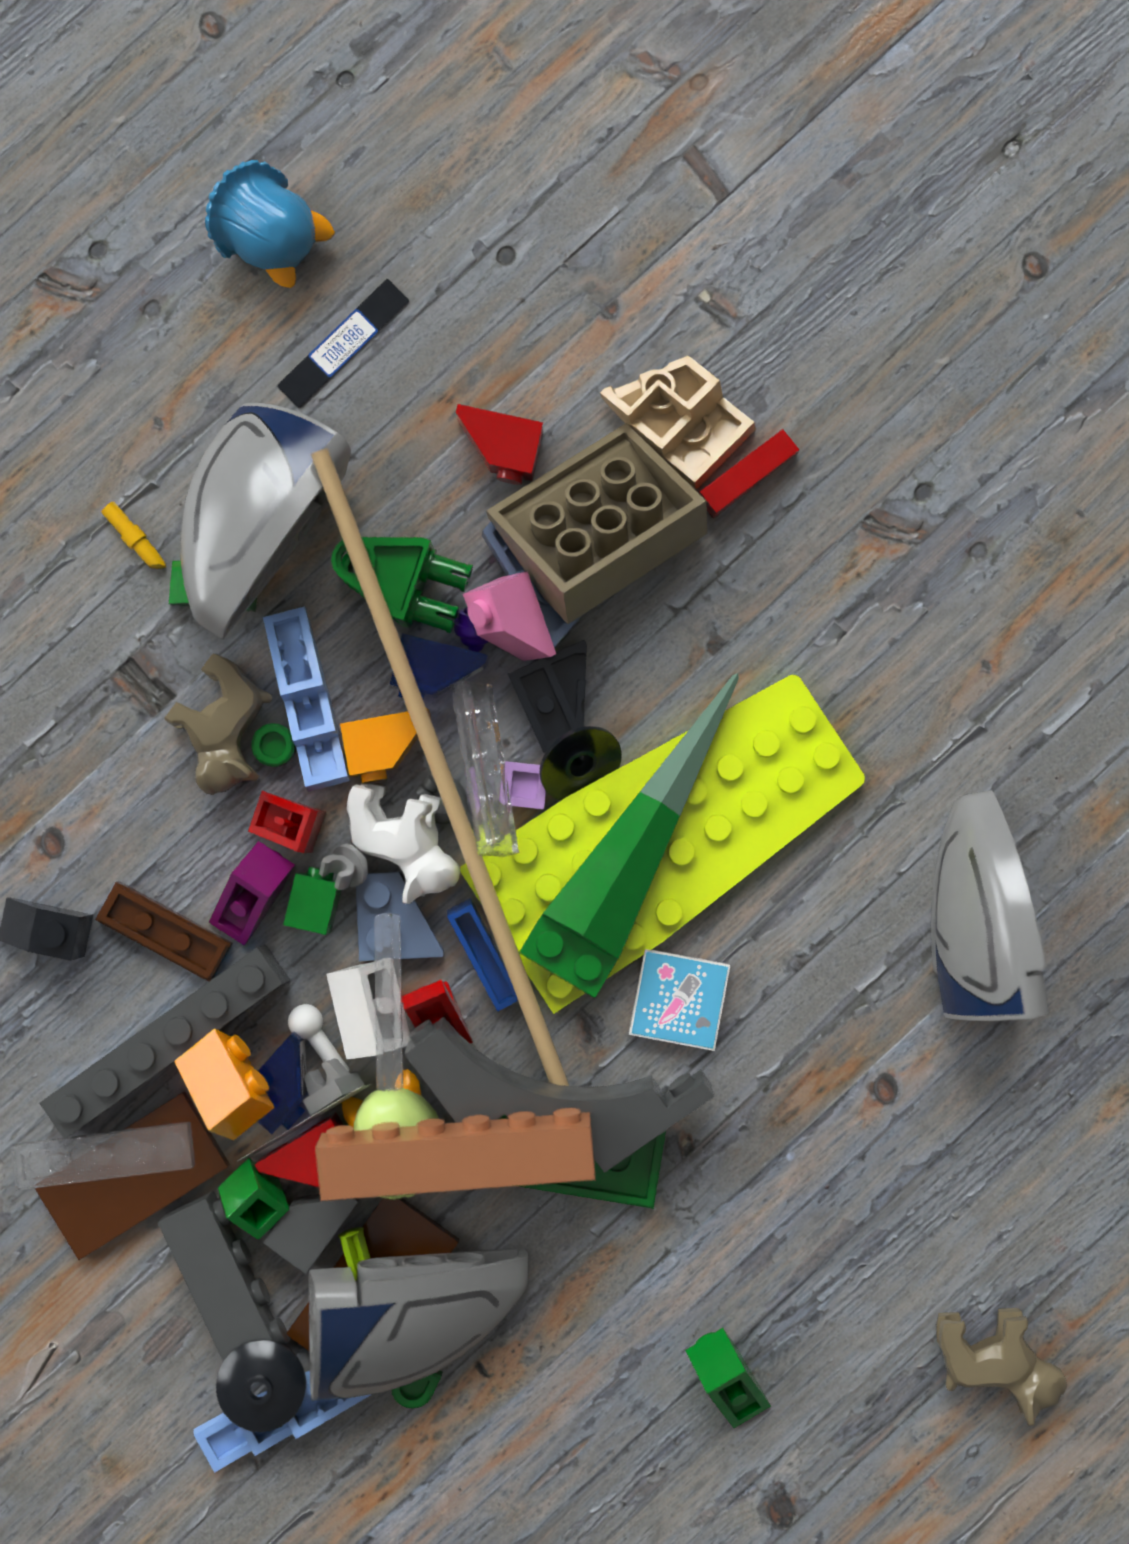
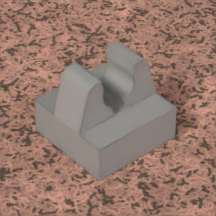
[303,1058,365,1116]

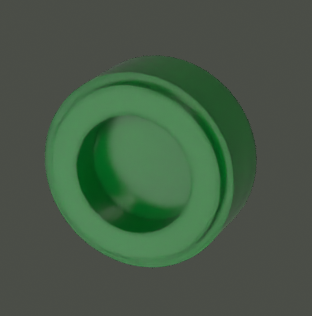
[251,723,297,767]

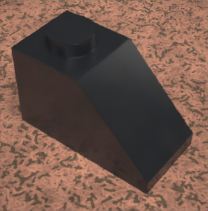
[0,897,93,961]

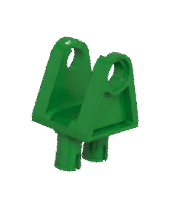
[331,537,473,633]

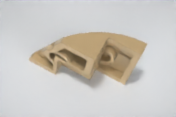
[600,356,756,490]

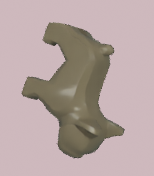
[165,653,273,795]
[936,1308,1067,1426]

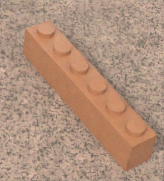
[315,1108,595,1201]

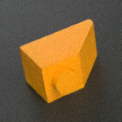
[340,708,431,783]

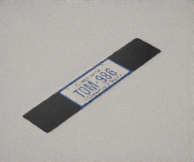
[277,279,409,408]

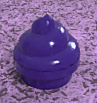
[454,608,488,654]

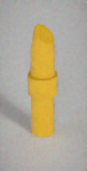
[101,501,166,569]

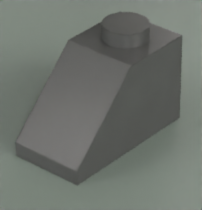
[263,1194,360,1274]

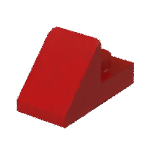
[401,979,473,1044]

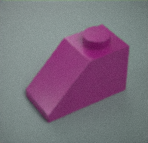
[209,841,295,946]

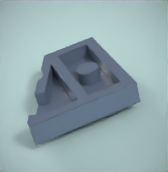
[356,872,444,961]

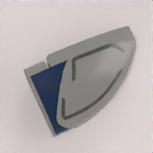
[180,403,351,639]
[931,790,1049,1021]
[309,1248,528,1401]

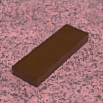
[95,881,233,982]

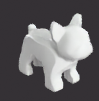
[346,782,461,904]

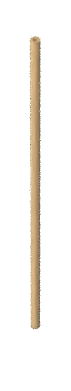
[311,448,569,1086]

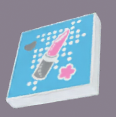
[629,949,730,1051]

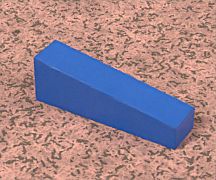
[447,898,518,1012]

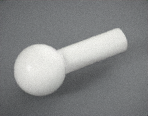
[288,1004,350,1071]

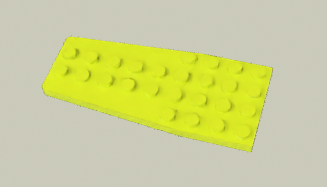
[460,675,865,1014]

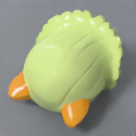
[342,1069,439,1200]

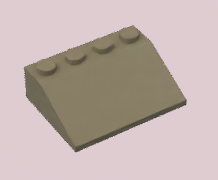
[486,423,708,624]

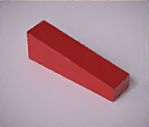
[699,429,799,519]

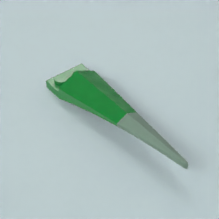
[519,673,739,999]

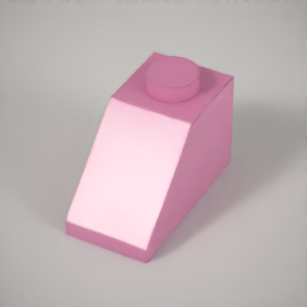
[463,571,556,661]

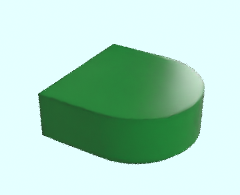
[391,1370,443,1409]

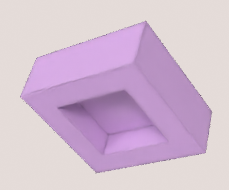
[501,761,546,809]

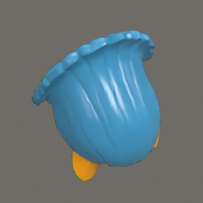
[205,160,335,288]

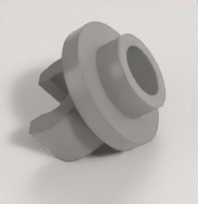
[319,844,368,890]

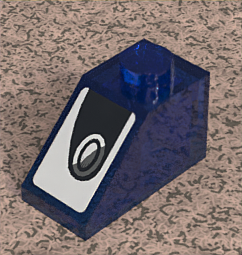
[390,633,489,701]
[257,1032,308,1134]

